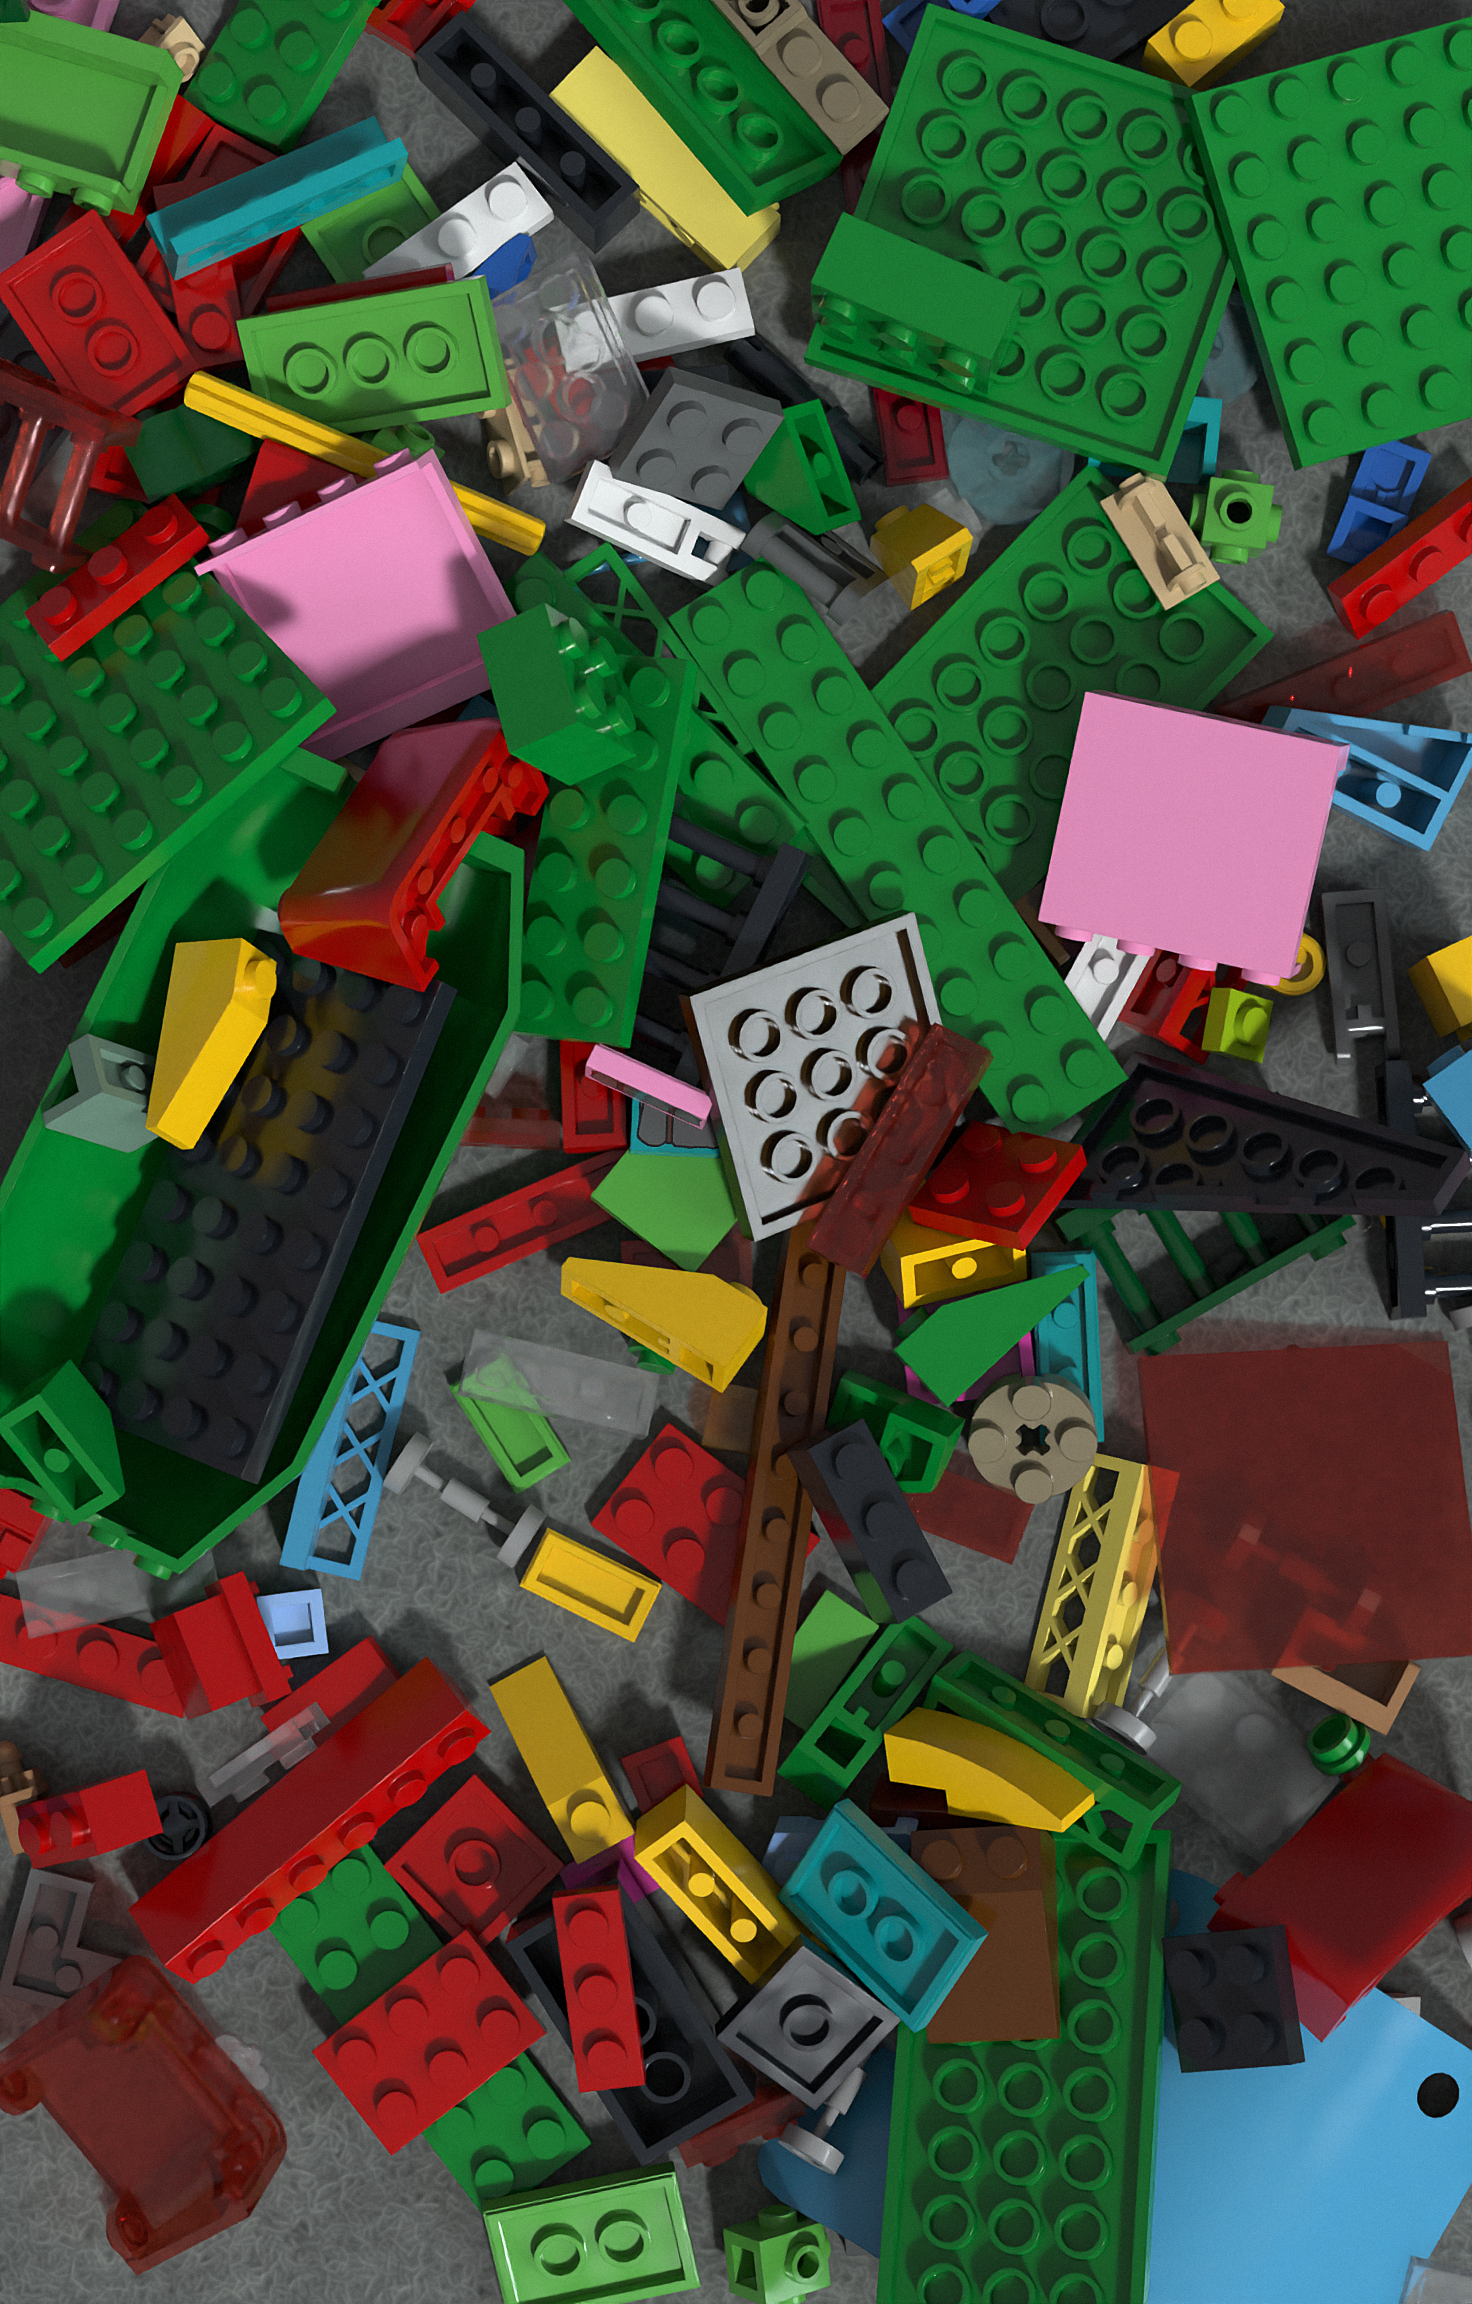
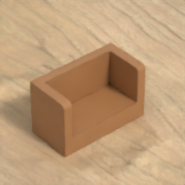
[1263,1602,1421,1736]

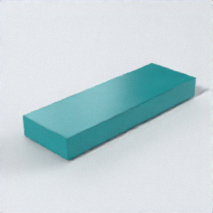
[1030,1250,1104,1445]

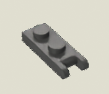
[1318,888,1401,1065]

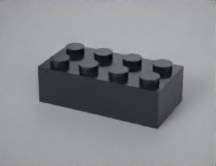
[505,1858,757,2166]

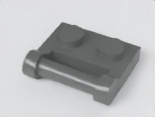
[740,511,889,627]

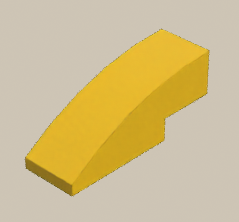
[883,1707,1095,1833]

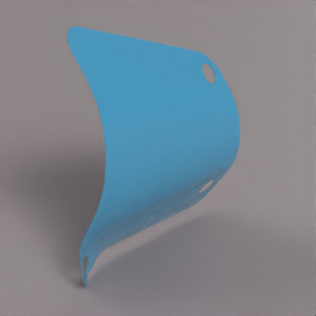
[757,1869,1472,2304]

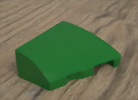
[826,1369,966,1493]

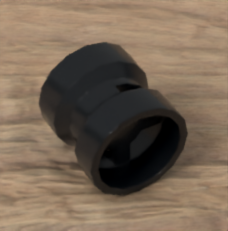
[143,1791,213,1861]

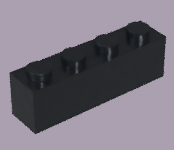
[416,10,640,255]

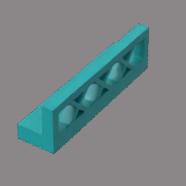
[145,115,409,281]

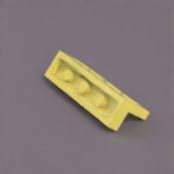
[1024,1453,1179,1719]

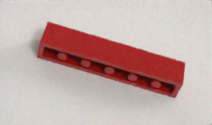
[128,1656,492,1985]

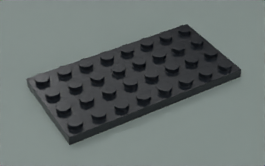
[78,928,457,1485]

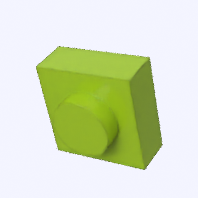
[1201,987,1274,1064]

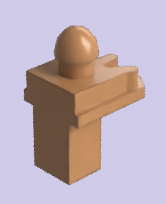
[0,1740,49,1856]

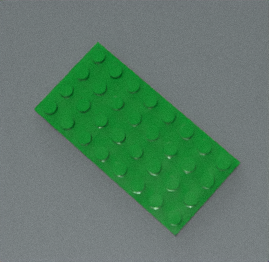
[777,466,1275,930]
[876,1820,1175,2304]

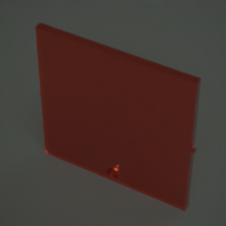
[1137,1341,1472,1676]

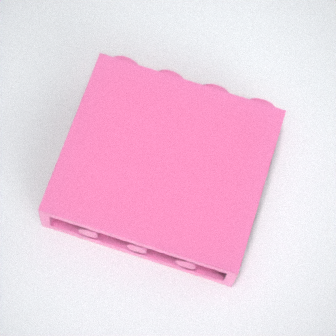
[194,447,517,761]
[1038,689,1351,986]

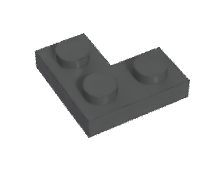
[0,1867,143,2027]

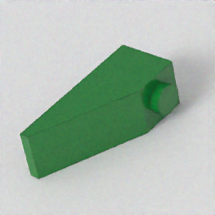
[892,1265,1091,1408]
[777,1615,954,1812]

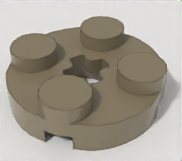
[968,1372,1098,1504]

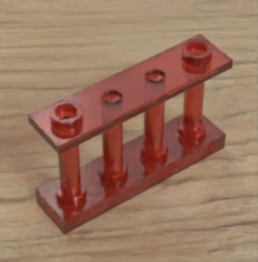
[0,357,143,574]

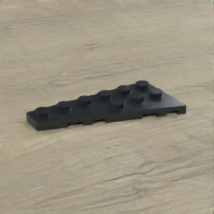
[1056,1051,1472,1217]

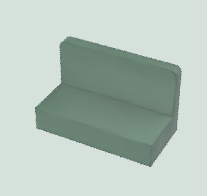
[42,1034,159,1153]

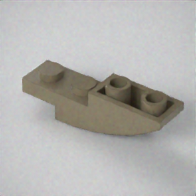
[709,0,890,156]

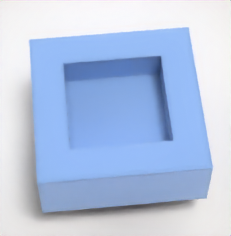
[257,1589,329,1659]

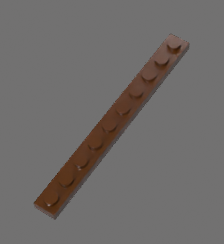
[702,1200,857,1797]

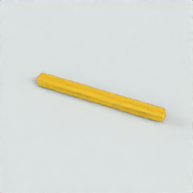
[184,371,546,556]

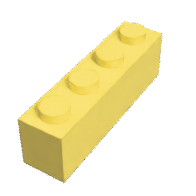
[548,46,781,273]

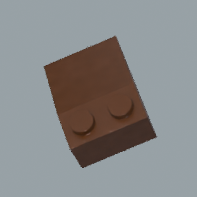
[911,1825,1061,2044]

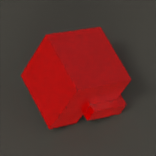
[149,1571,294,1720]

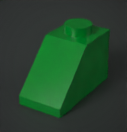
[743,399,863,535]
[0,1359,126,1526]

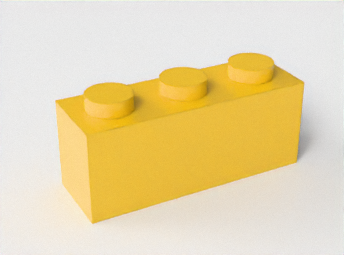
[634,1783,810,1985]

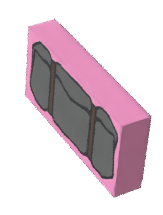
[585,1044,712,1130]

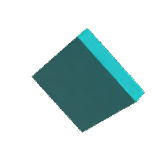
[777,1798,989,2033]

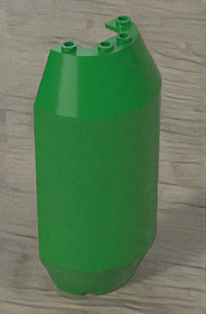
[0,746,525,1580]

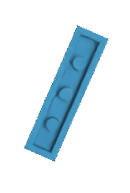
[279,1321,421,1581]

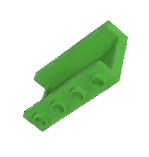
[0,9,184,216]

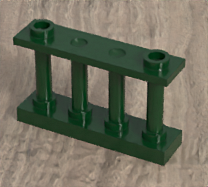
[1052,1091,1357,1359]

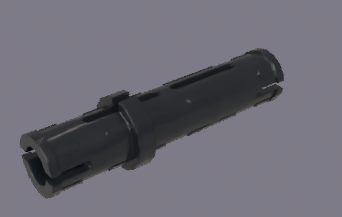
[723,332,887,486]

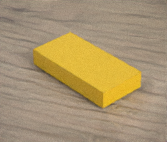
[519,1528,663,1643]

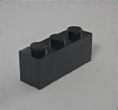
[785,1418,953,1624]

